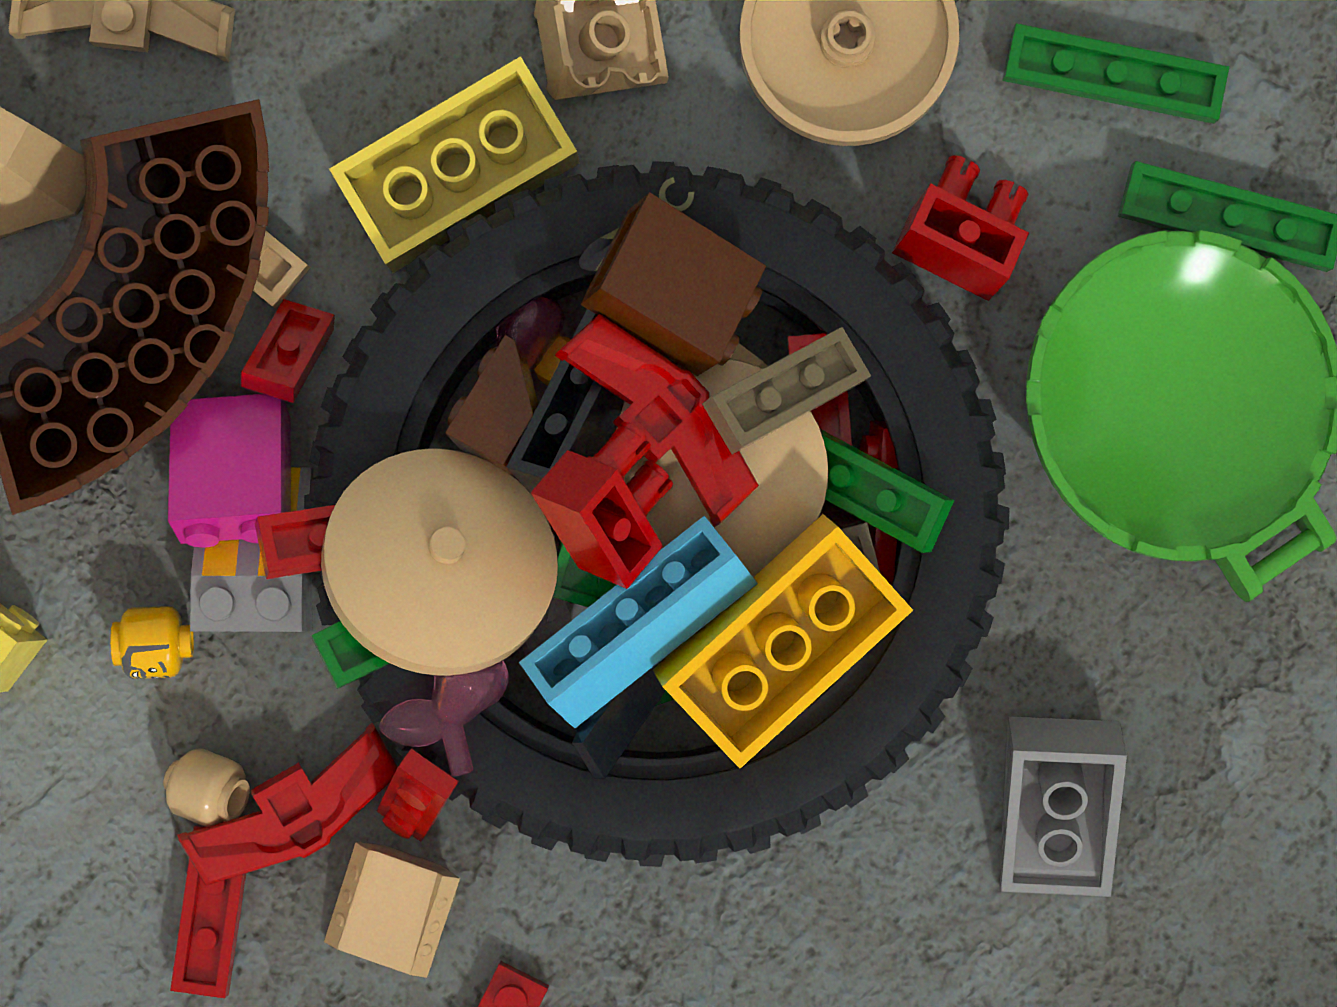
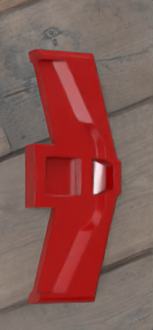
[554,313,759,527]
[177,723,398,886]

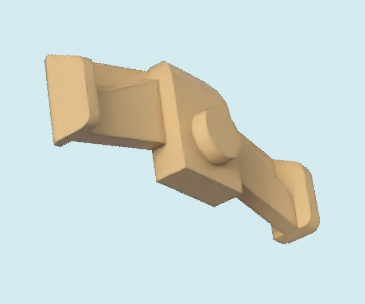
[9,0,235,62]

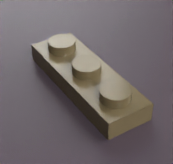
[702,327,871,454]

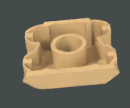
[534,0,669,100]
[324,842,460,978]

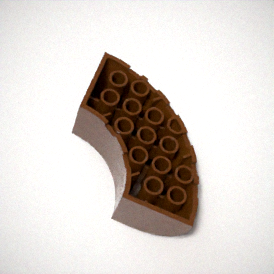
[0,99,269,515]

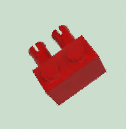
[892,155,1029,301]
[530,421,673,589]

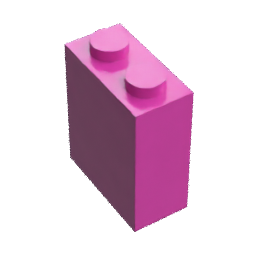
[168,394,291,548]

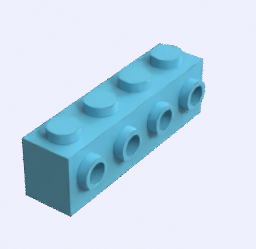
[519,516,758,728]

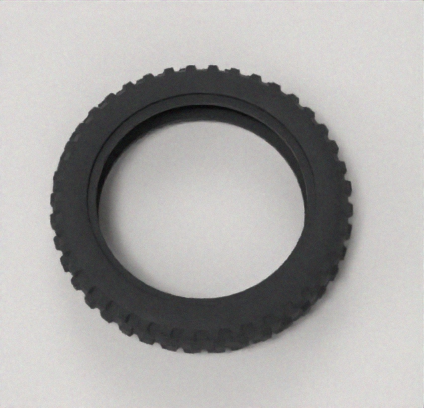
[304,161,1010,867]

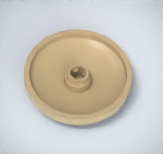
[739,0,959,146]
[616,358,828,577]
[321,449,558,676]

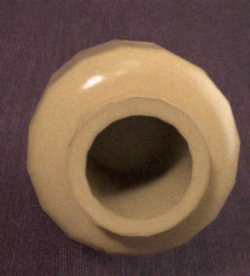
[163,748,250,827]

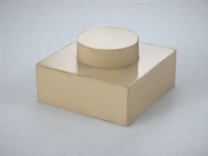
[253,230,311,309]

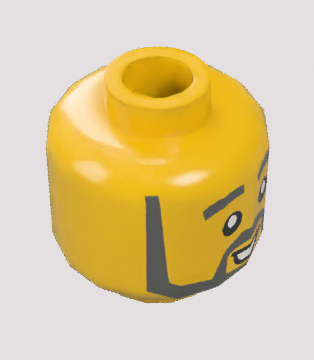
[110,606,194,679]

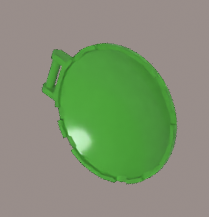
[1026,230,1337,602]

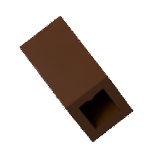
[445,335,538,479]

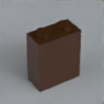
[580,192,766,376]

